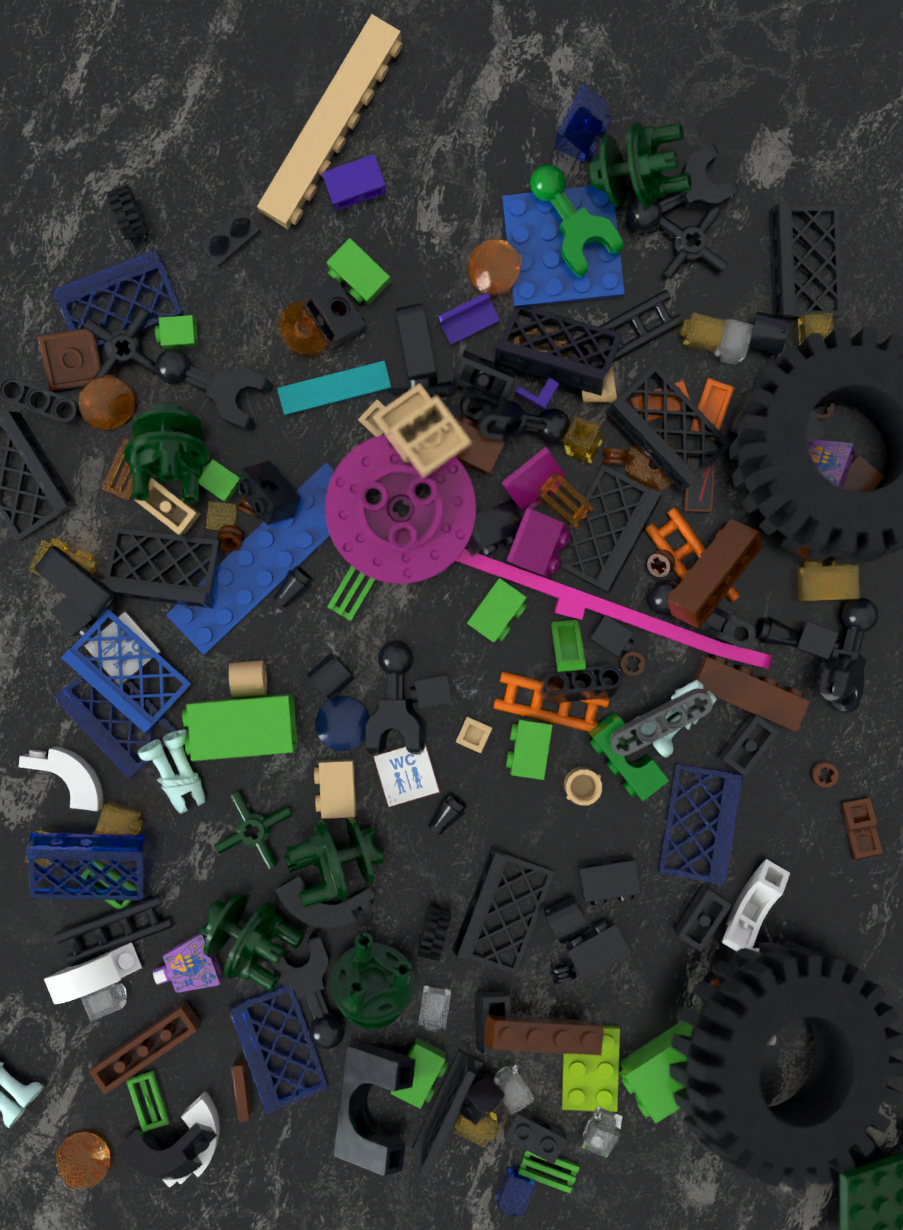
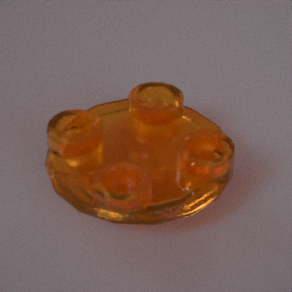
[468,239,522,295]
[78,375,135,430]
[56,1132,111,1189]

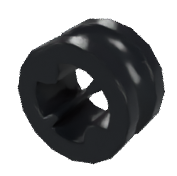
[549,962,577,984]

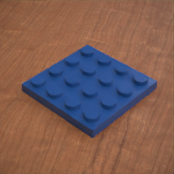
[502,186,625,308]

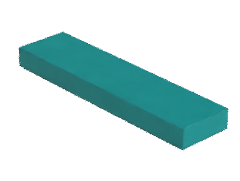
[277,361,392,416]

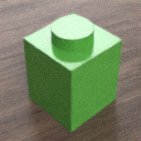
[155,315,198,350]
[198,459,239,503]

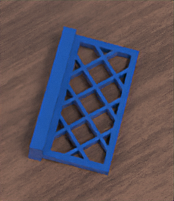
[61,609,191,734]

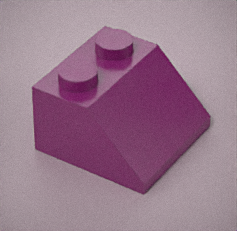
[500,447,565,512]
[506,508,571,579]

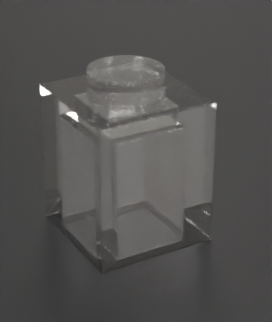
[715,319,754,364]
[80,981,127,1022]
[418,986,451,1031]
[493,1065,535,1115]
[581,1106,622,1158]

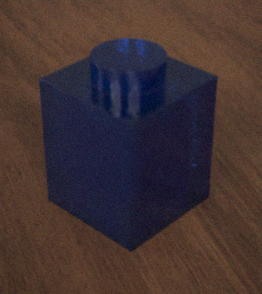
[497,1167,535,1217]

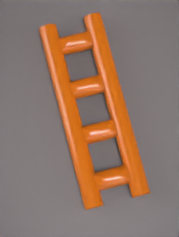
[644,507,740,602]
[493,671,609,732]

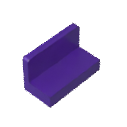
[322,155,387,211]
[438,292,500,347]
[514,378,559,412]

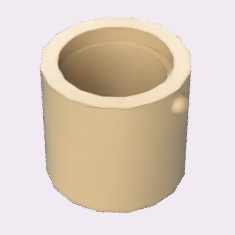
[229,660,267,698]
[564,767,602,805]

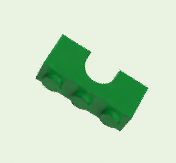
[588,712,669,801]

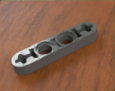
[609,688,713,756]

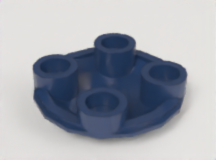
[315,696,369,751]

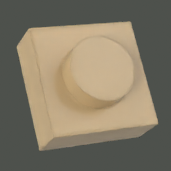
[358,400,385,437]
[456,716,492,753]

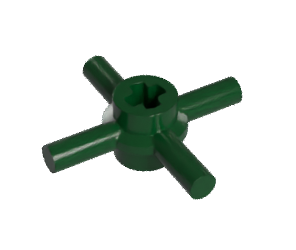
[214,791,293,869]

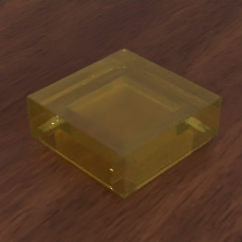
[206,501,237,530]

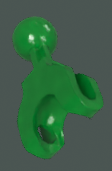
[530,164,623,278]

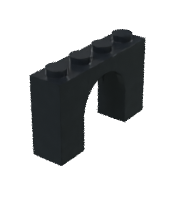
[334,1043,416,1176]

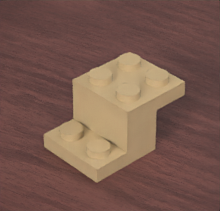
[373,384,471,478]

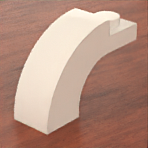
[19,746,103,811]
[722,859,790,951]
[44,942,142,1004]
[163,1091,220,1188]

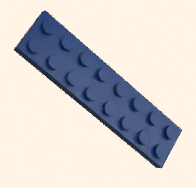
[166,463,335,655]

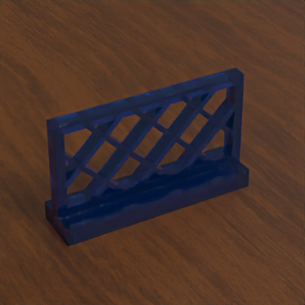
[51,249,183,346]
[53,661,176,779]
[659,763,743,886]
[26,833,145,900]
[229,986,328,1116]

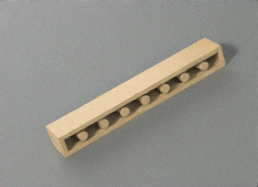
[257,14,403,230]

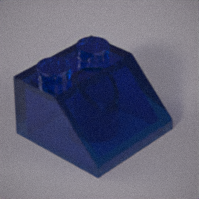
[554,82,612,163]

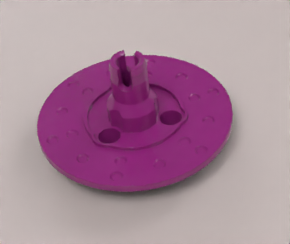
[325,434,476,584]

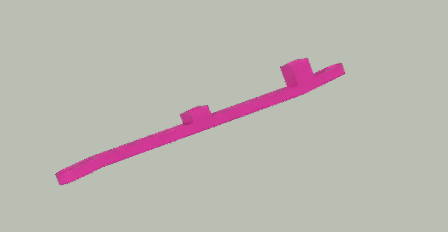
[396,529,772,669]

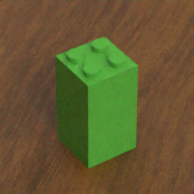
[183,693,298,761]
[619,1008,702,1124]

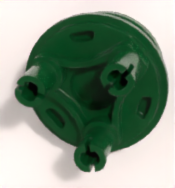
[589,122,692,208]
[124,403,210,504]
[284,817,385,908]
[199,893,305,992]
[330,933,415,1029]

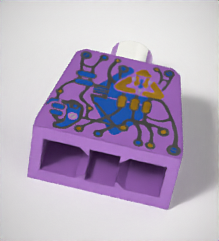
[806,439,855,488]
[153,932,224,993]

